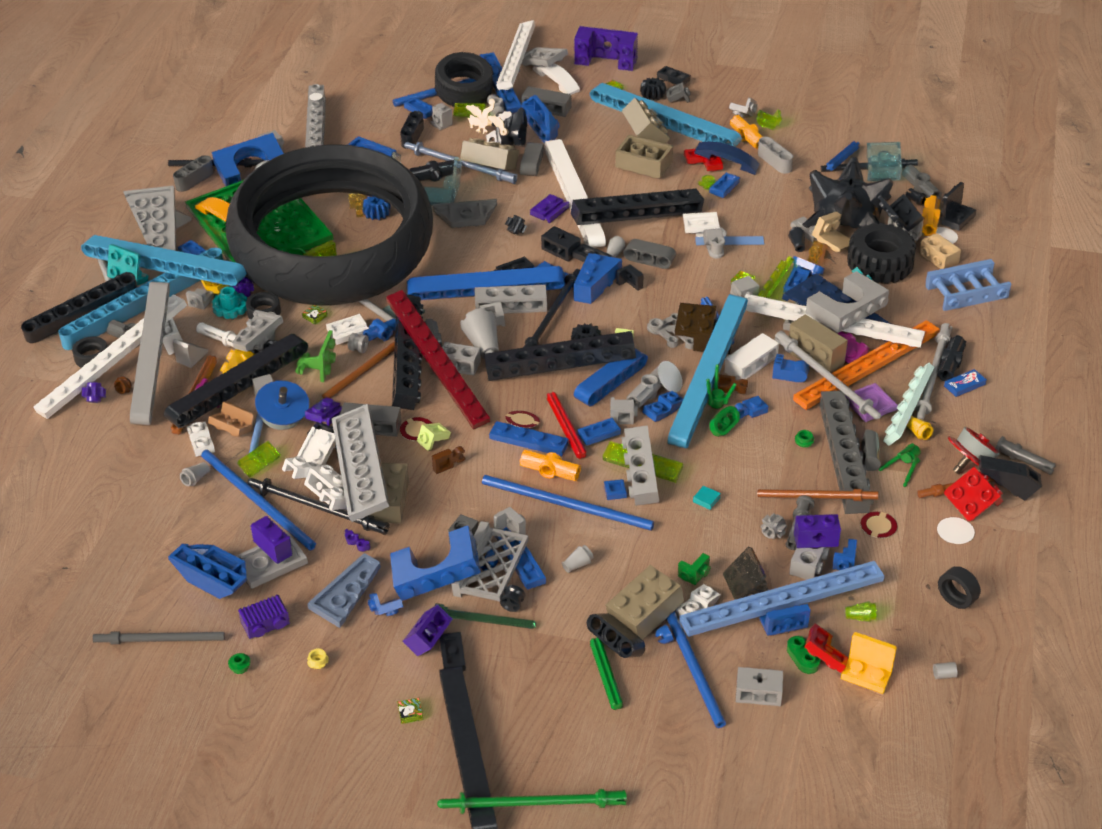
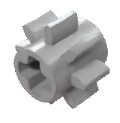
[760,513,787,540]

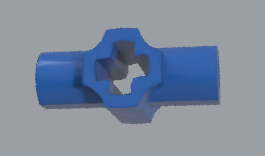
[363,318,395,341]

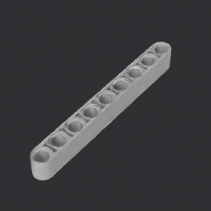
[130,282,170,425]

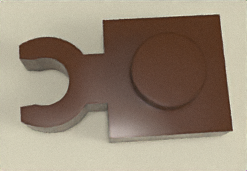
[718,374,748,394]
[432,446,466,474]

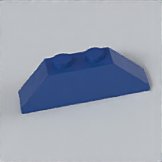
[522,95,559,144]
[168,544,247,599]

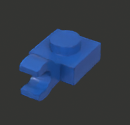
[735,396,769,419]

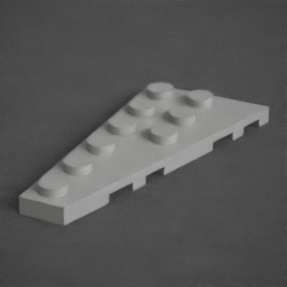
[123,185,177,251]

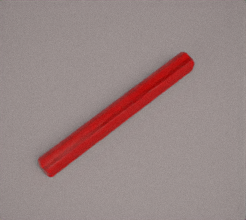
[547,392,587,459]

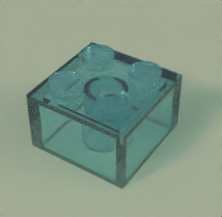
[866,142,902,181]

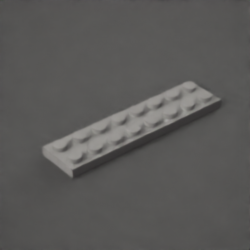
[332,404,390,522]

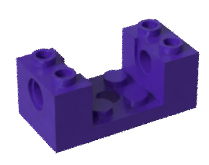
[574,26,638,71]

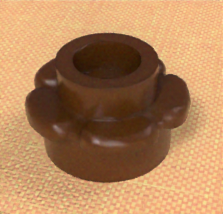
[114,376,132,394]

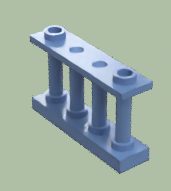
[925,259,1011,311]

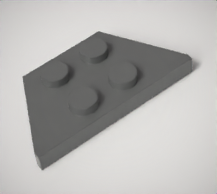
[433,199,497,228]

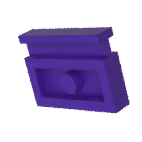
[530,194,569,223]
[305,398,343,426]

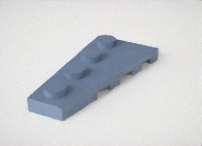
[307,553,381,628]

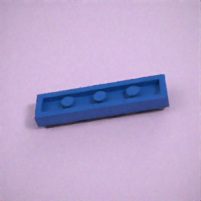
[489,421,569,457]
[495,527,546,590]

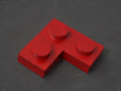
[684,148,723,171]
[805,623,848,673]

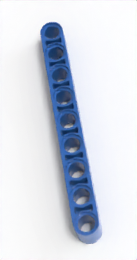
[407,266,565,300]

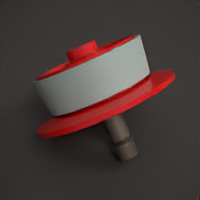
[948,427,1000,474]

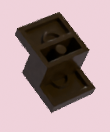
[675,303,732,355]

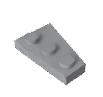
[232,310,283,352]

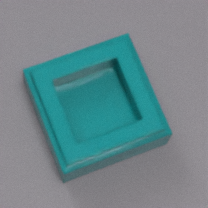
[693,485,721,510]

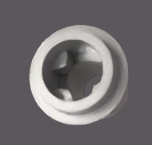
[606,236,625,258]
[180,462,210,486]
[562,545,594,573]

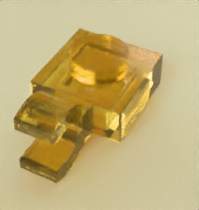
[348,194,366,217]

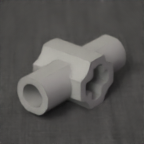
[487,95,505,117]

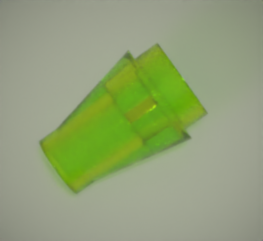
[845,601,877,622]

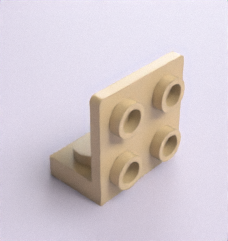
[812,212,850,252]

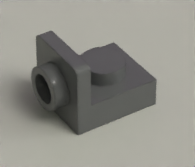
[666,82,691,103]

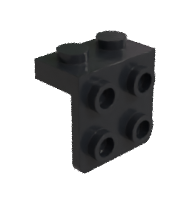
[940,182,977,231]
[878,194,925,232]

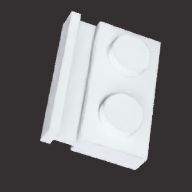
[683,212,719,234]
[326,314,369,345]
[297,427,336,466]

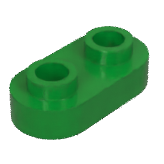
[709,406,740,437]
[786,636,820,674]

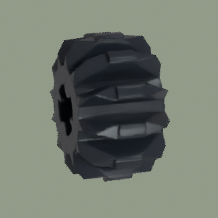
[640,78,666,100]
[571,323,602,340]

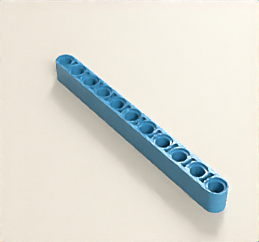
[590,83,742,147]
[81,235,247,286]
[59,247,224,350]
[667,294,748,449]

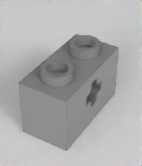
[736,667,783,706]

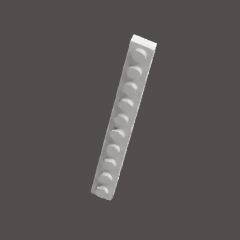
[496,20,535,90]
[34,294,187,419]
[745,294,925,348]

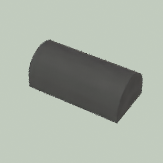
[861,430,881,471]

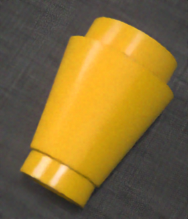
[906,416,933,440]

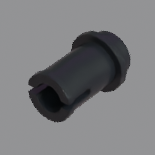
[905,188,927,206]

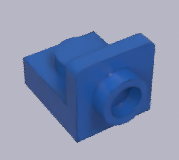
[833,539,857,570]

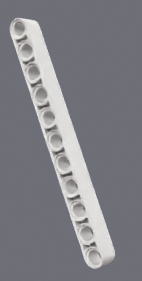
[544,139,606,248]

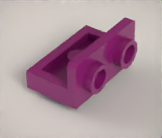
[837,331,869,364]

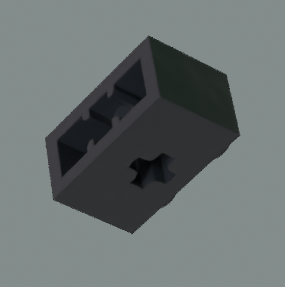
[541,226,581,262]

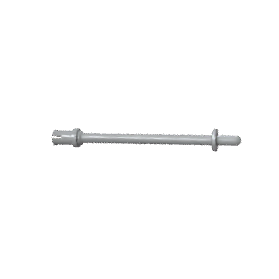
[915,323,952,420]
[775,331,881,419]

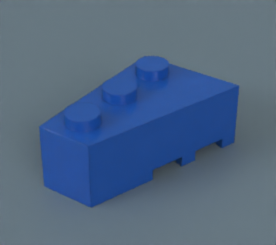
[574,253,622,304]

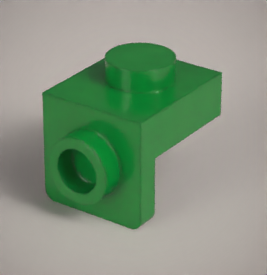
[678,553,711,585]

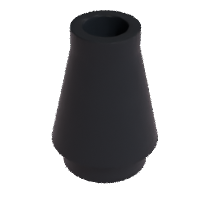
[788,227,805,252]

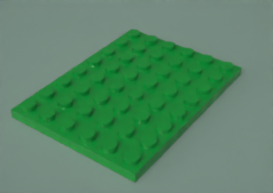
[185,180,334,263]

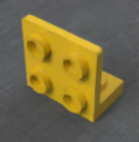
[841,632,897,694]

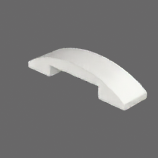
[533,63,580,95]

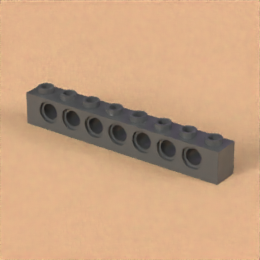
[819,391,874,514]

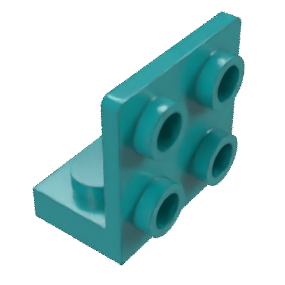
[107,244,149,286]

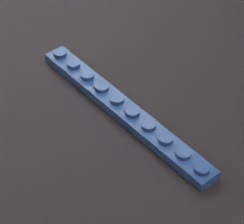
[680,561,884,637]

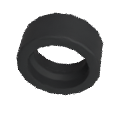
[246,292,281,319]
[72,336,108,368]
[938,566,981,609]

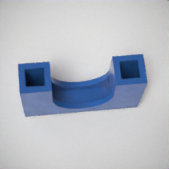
[212,133,284,187]
[390,525,481,601]

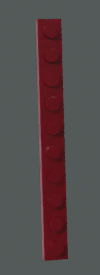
[386,290,490,430]

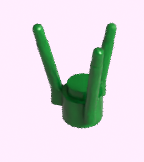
[706,364,737,409]
[879,443,921,487]

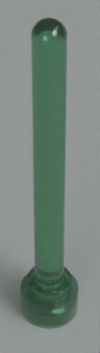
[435,603,537,629]

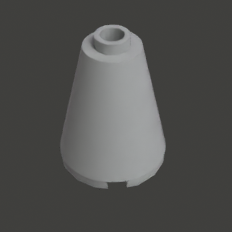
[460,308,499,359]

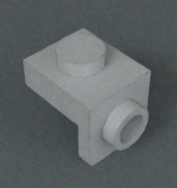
[494,507,526,535]

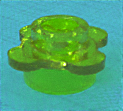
[698,175,716,190]

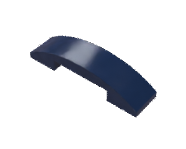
[694,141,760,175]

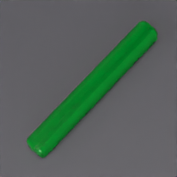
[590,638,623,710]

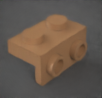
[208,401,255,437]

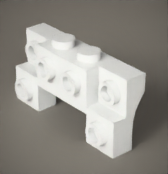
[282,456,347,510]

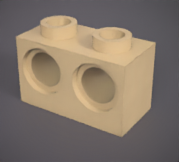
[919,233,961,269]

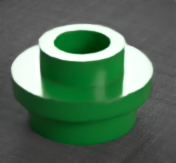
[795,430,814,448]
[228,653,251,674]

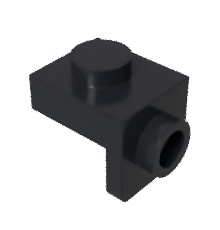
[616,264,644,291]

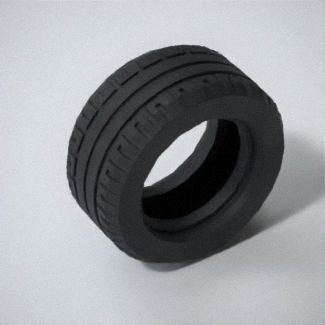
[435,52,493,108]

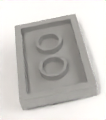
[521,47,568,67]
[236,533,308,589]

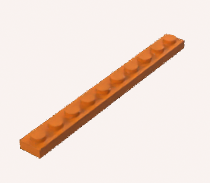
[793,320,940,410]

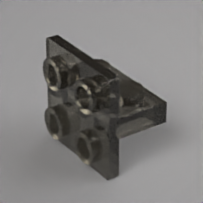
[723,546,769,600]

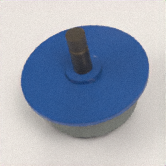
[255,381,309,430]

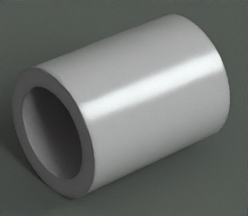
[933,662,957,679]

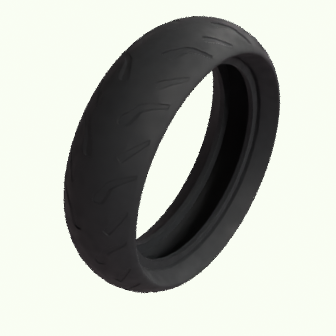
[226,144,433,305]

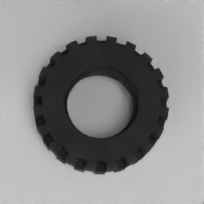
[847,223,917,284]

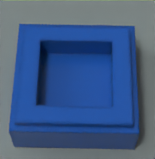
[604,479,627,500]

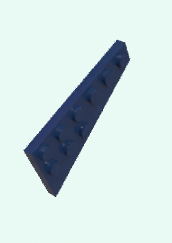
[782,273,892,342]

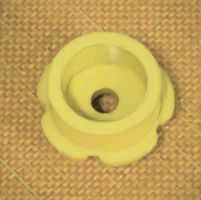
[307,649,329,669]

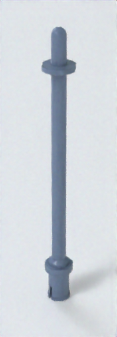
[404,142,518,184]

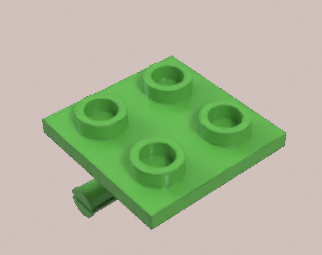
[295,330,336,382]

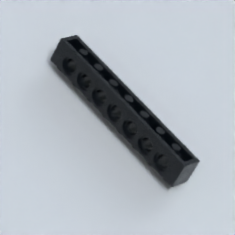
[570,188,704,225]
[392,294,423,410]
[485,331,636,381]

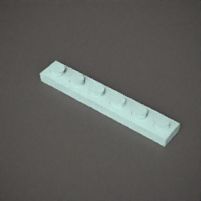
[883,363,934,446]

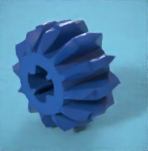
[362,197,391,221]

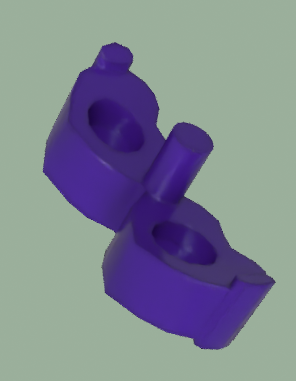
[345,529,371,552]

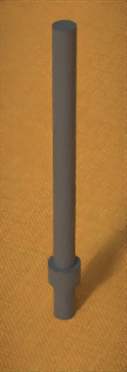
[93,631,225,644]

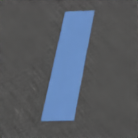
[695,236,764,245]

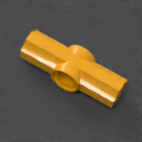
[730,115,763,150]
[922,195,940,236]
[520,449,581,482]

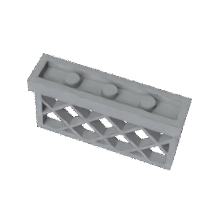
[451,521,529,601]

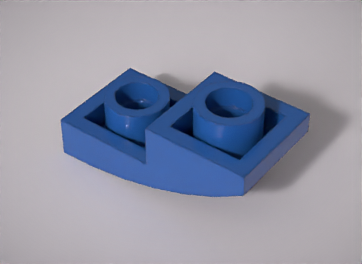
[643,391,683,422]

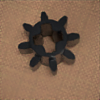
[505,215,527,236]

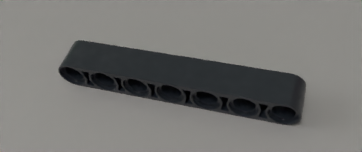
[21,272,138,343]

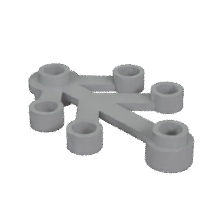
[647,313,693,349]

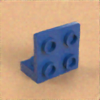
[759,604,811,636]

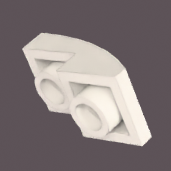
[186,422,215,457]
[676,584,721,617]

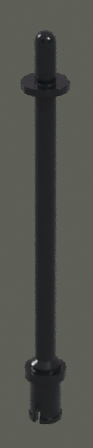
[523,269,580,348]
[248,478,390,535]

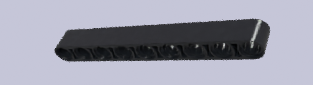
[164,333,309,428]
[439,666,497,829]

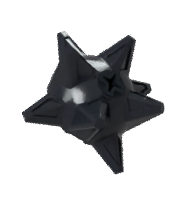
[802,157,893,228]

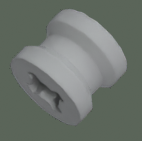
[348,333,369,353]

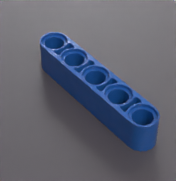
[574,349,648,407]

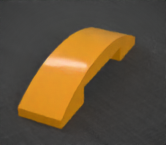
[195,197,230,221]

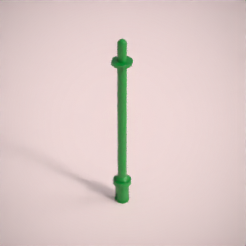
[437,789,627,814]

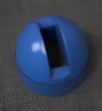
[655,625,674,644]

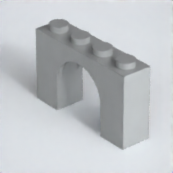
[805,271,889,333]

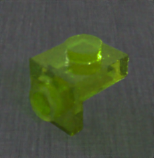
[756,109,782,130]

